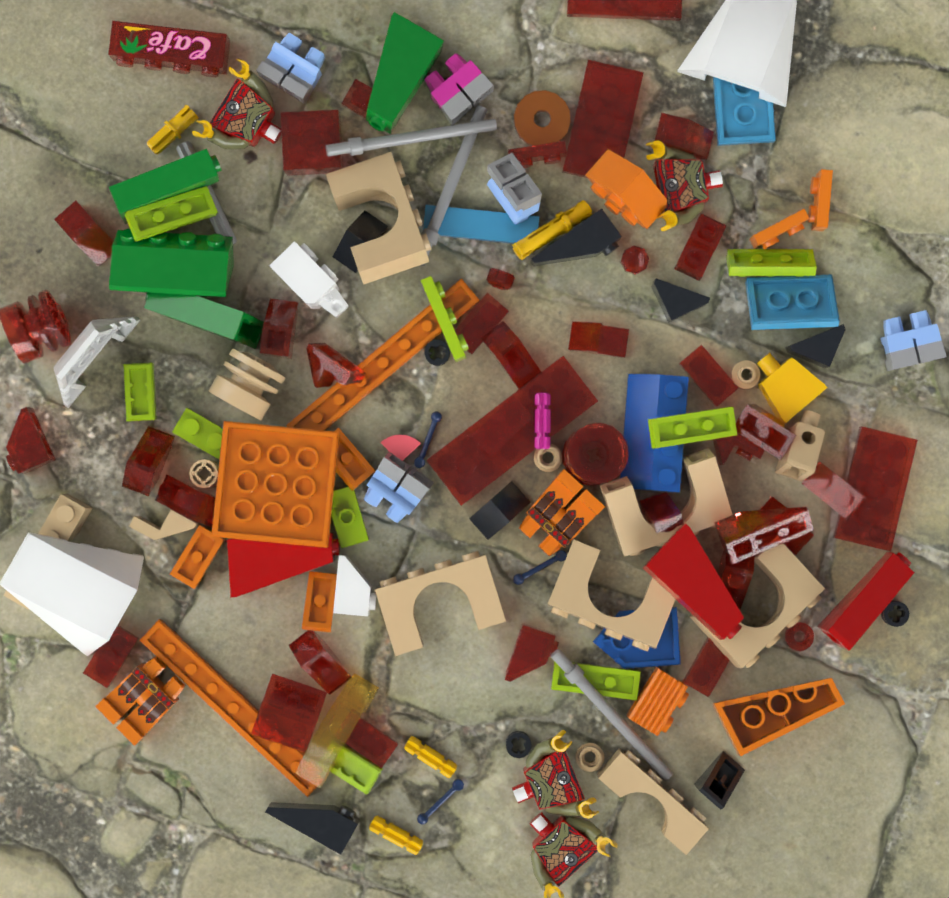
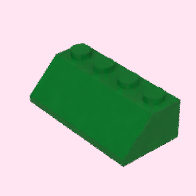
[109,229,234,297]

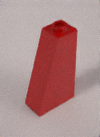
[643,523,744,640]
[227,533,340,598]
[817,552,915,651]

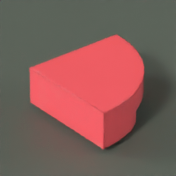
[380,435,421,461]

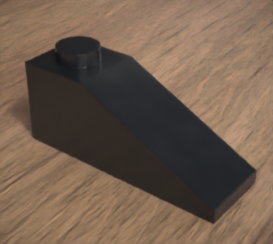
[531,209,622,266]
[265,802,360,855]

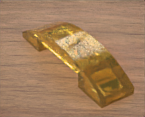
[295,673,379,789]

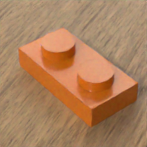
[808,169,833,231]
[749,209,810,250]
[334,428,375,491]
[170,525,226,589]
[302,571,337,632]

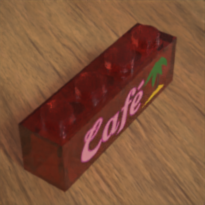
[108,21,230,77]

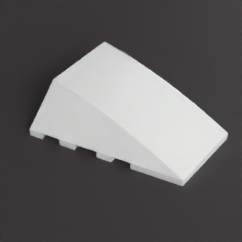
[678,0,797,107]
[54,317,140,408]
[0,532,144,656]

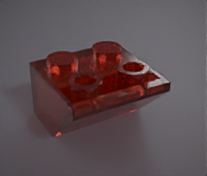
[250,673,327,753]

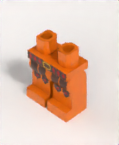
[519,469,605,556]
[95,656,186,746]

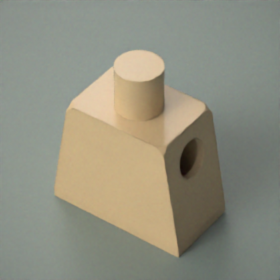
[775,410,825,482]

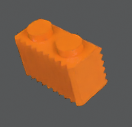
[627,666,689,736]

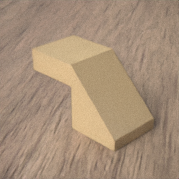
[129,509,200,540]

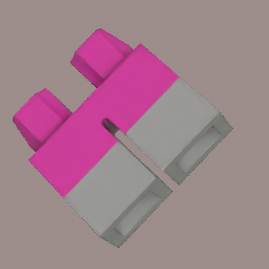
[425,53,494,125]

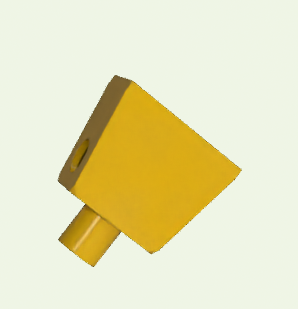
[757,352,828,424]

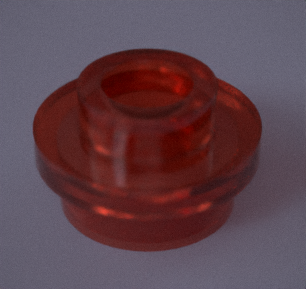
[785,622,814,651]

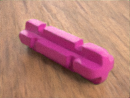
[535,393,551,449]

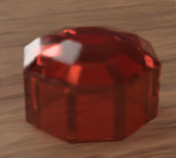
[620,246,649,275]
[486,268,515,290]

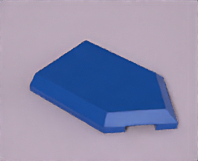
[593,607,681,669]

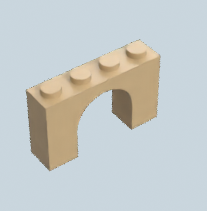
[326,152,432,284]
[600,448,734,557]
[689,538,825,668]
[548,540,675,652]
[375,551,506,656]

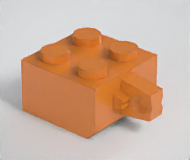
[585,149,667,229]

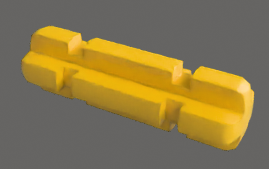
[404,736,457,778]
[369,816,423,855]

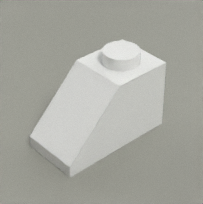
[333,554,377,616]

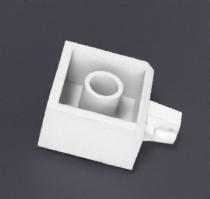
[269,241,348,318]

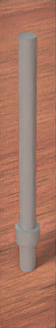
[421,105,487,266]
[326,119,497,157]
[551,649,673,781]

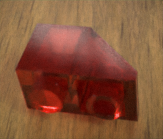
[260,298,299,359]
[155,474,216,527]
[718,541,755,609]

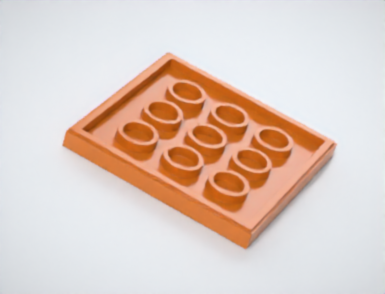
[211,421,340,548]

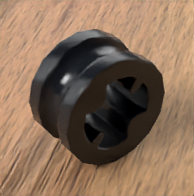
[424,340,450,366]
[881,600,910,627]
[506,731,532,758]

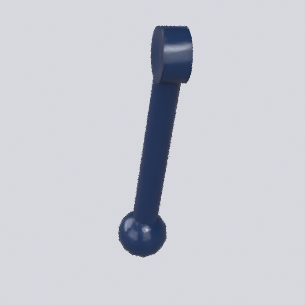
[414,411,442,468]
[513,550,567,585]
[417,779,464,825]

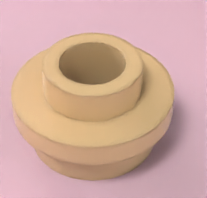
[731,360,760,389]
[534,444,562,472]
[575,742,604,772]

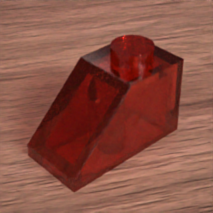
[653,113,714,160]
[54,200,114,266]
[481,321,542,390]
[736,404,797,460]
[6,407,56,474]
[122,426,175,497]
[504,623,559,682]
[288,630,352,695]

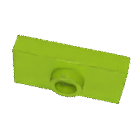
[123,362,157,422]
[332,487,369,548]
[319,738,383,795]

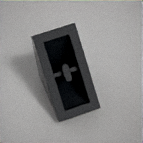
[332,210,388,273]
[651,278,710,323]
[785,324,846,369]
[469,481,531,540]
[694,751,745,810]

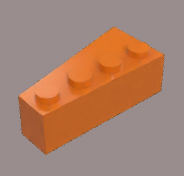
[712,678,845,756]

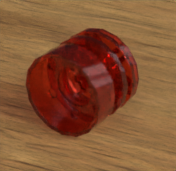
[0,289,72,364]
[562,423,629,486]

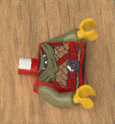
[192,58,283,150]
[646,140,723,232]
[512,730,599,819]
[529,812,618,898]

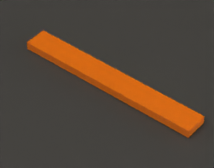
[286,278,480,431]
[139,619,328,797]

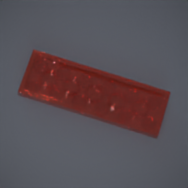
[426,356,598,506]

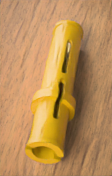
[512,200,593,260]

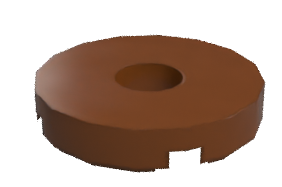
[514,90,571,148]

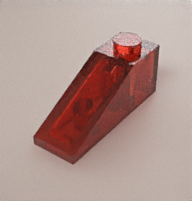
[714,507,814,564]

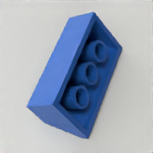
[620,374,689,493]

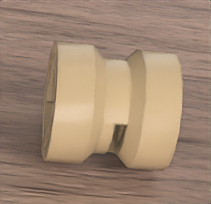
[189,459,219,488]

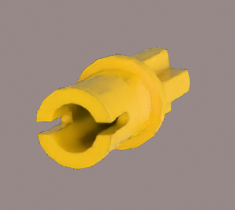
[147,105,199,155]

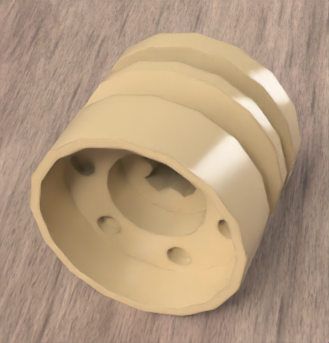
[209,348,285,421]

